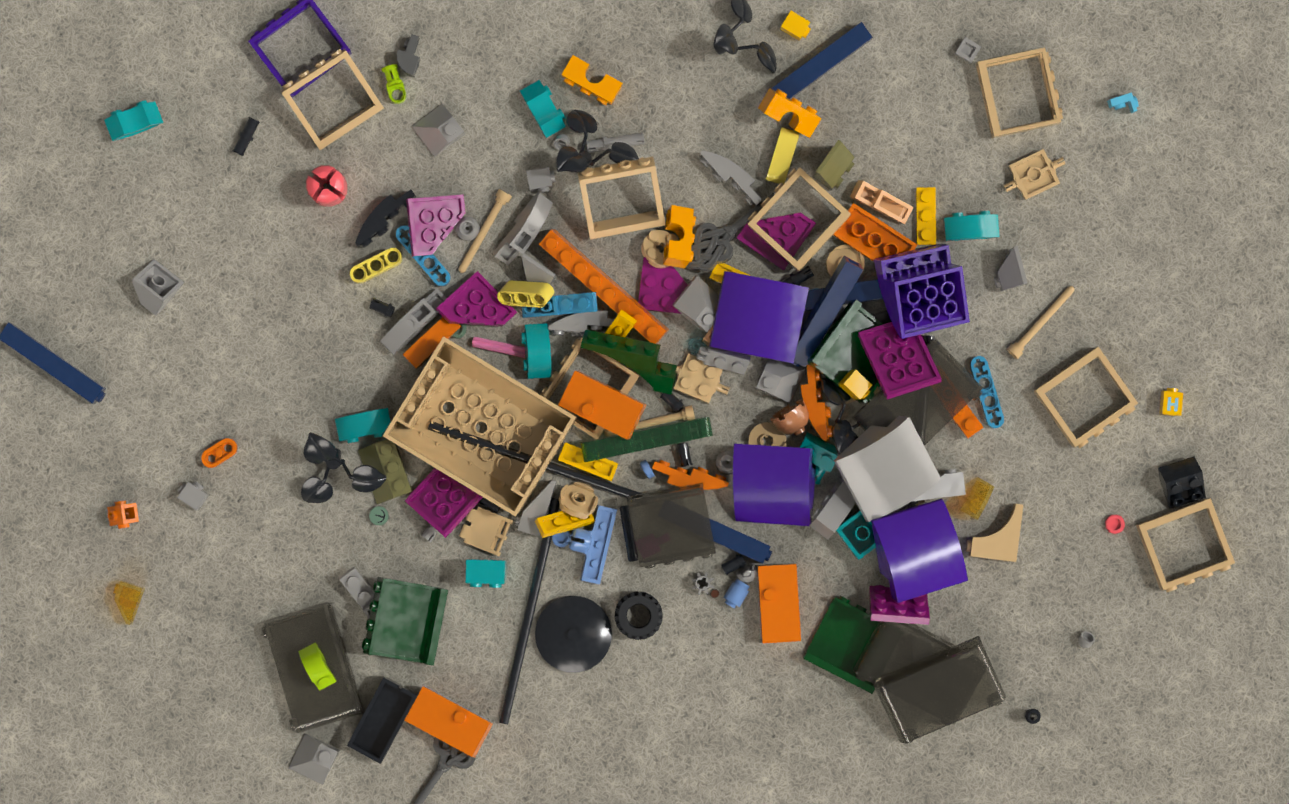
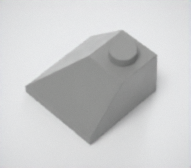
[412,104,465,157]
[994,246,1027,292]
[521,253,556,285]
[132,259,184,315]
[673,275,719,332]
[756,359,806,403]
[289,733,340,785]

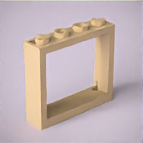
[976,47,1063,139]
[280,49,384,150]
[578,157,666,240]
[748,168,851,272]
[540,337,640,440]
[1034,347,1138,448]
[1136,498,1235,592]

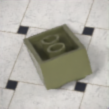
[813,140,855,190]

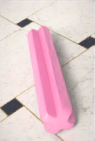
[472,337,526,358]

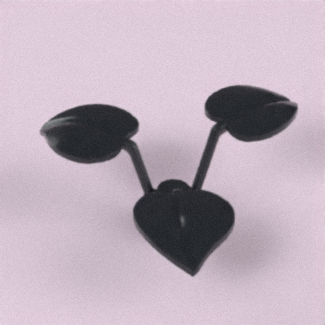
[713,0,777,73]
[556,110,639,173]
[820,377,896,455]
[301,432,386,503]

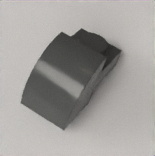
[397,34,421,77]

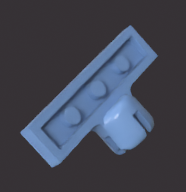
[569,505,617,584]

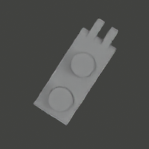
[696,346,750,375]

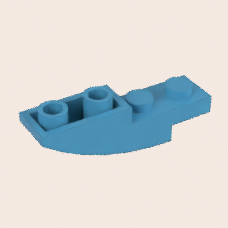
[522,292,598,318]

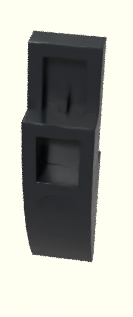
[355,189,416,248]

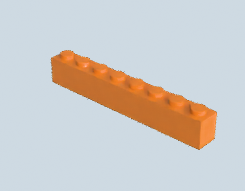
[539,229,669,344]

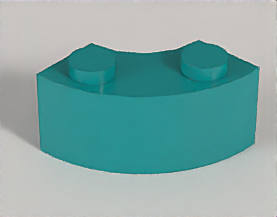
[520,80,566,138]
[104,100,164,141]
[944,211,1000,241]
[521,323,551,379]
[335,408,391,444]

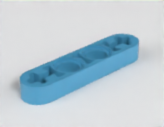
[396,225,451,287]
[970,356,1004,428]

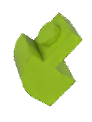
[298,642,336,691]

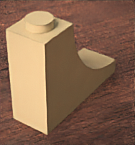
[966,504,1023,562]

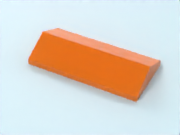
[833,203,917,262]

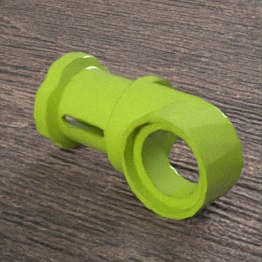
[381,64,406,104]

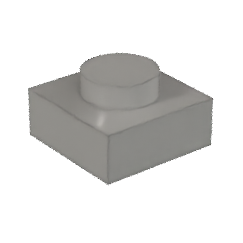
[955,37,981,64]

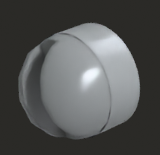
[553,134,570,150]
[1078,631,1095,648]

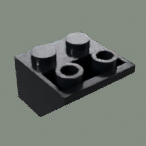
[1158,456,1206,509]

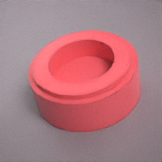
[1105,515,1125,534]

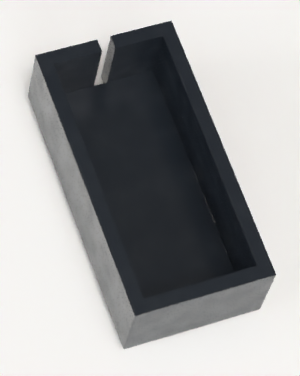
[347,676,418,764]

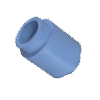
[723,579,750,608]

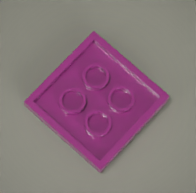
[405,468,483,538]
[869,585,930,625]

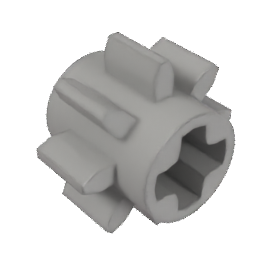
[691,572,714,595]

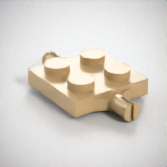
[1003,149,1065,200]
[669,353,730,404]

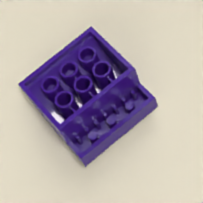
[874,243,970,339]
[709,271,809,364]
[733,443,816,526]
[871,499,968,603]

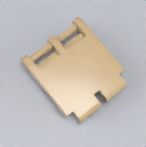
[459,507,514,556]

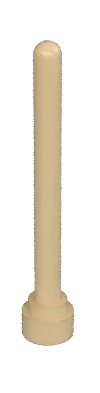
[458,189,512,273]
[1006,286,1075,359]
[604,405,695,437]

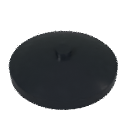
[535,596,612,673]

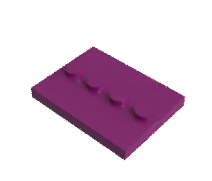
[858,322,942,399]

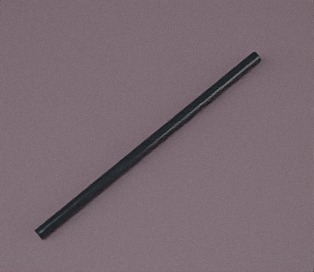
[428,422,649,505]
[499,498,560,725]

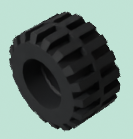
[614,591,663,640]

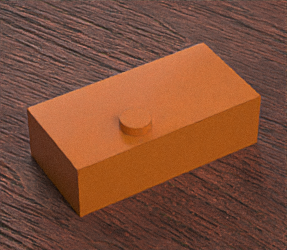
[558,371,647,440]
[758,564,801,643]
[404,686,493,758]

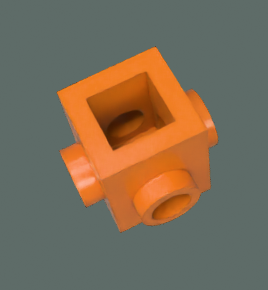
[107,501,139,529]

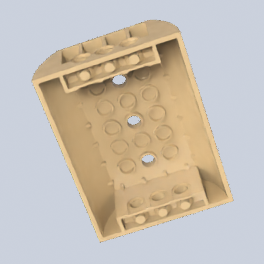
[383,336,576,517]

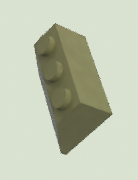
[358,439,413,504]

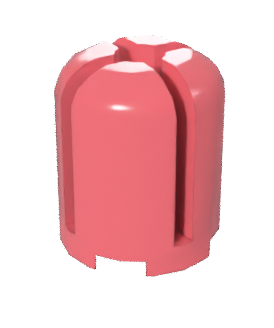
[306,165,347,207]

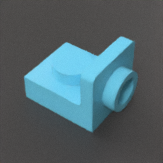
[1107,92,1139,113]

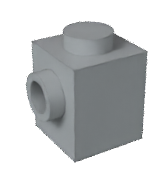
[526,167,556,193]
[177,481,209,511]

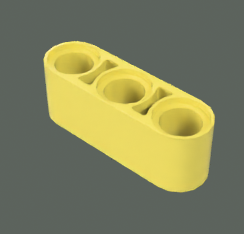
[766,127,800,184]
[350,248,403,284]
[497,280,554,308]

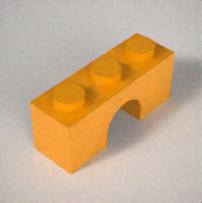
[561,55,623,106]
[758,88,822,138]
[663,205,696,268]

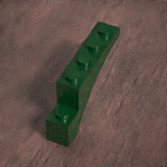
[581,330,677,394]

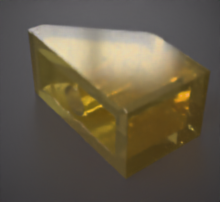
[959,477,994,520]
[113,581,145,625]

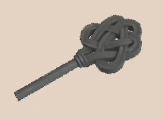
[687,193,775,272]
[413,737,476,804]

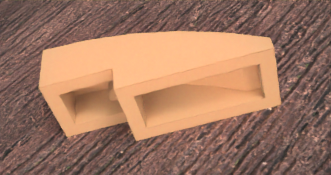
[850,180,913,224]

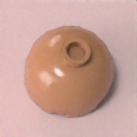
[770,399,809,435]

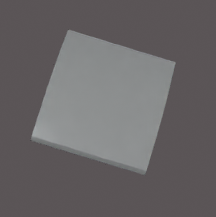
[834,416,941,522]

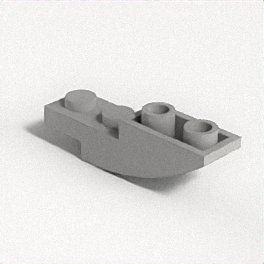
[699,150,762,206]
[492,191,553,265]
[380,288,447,355]
[548,311,615,337]
[339,566,375,618]

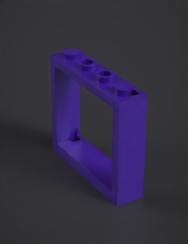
[248,0,352,98]

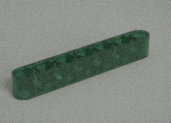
[580,417,713,462]

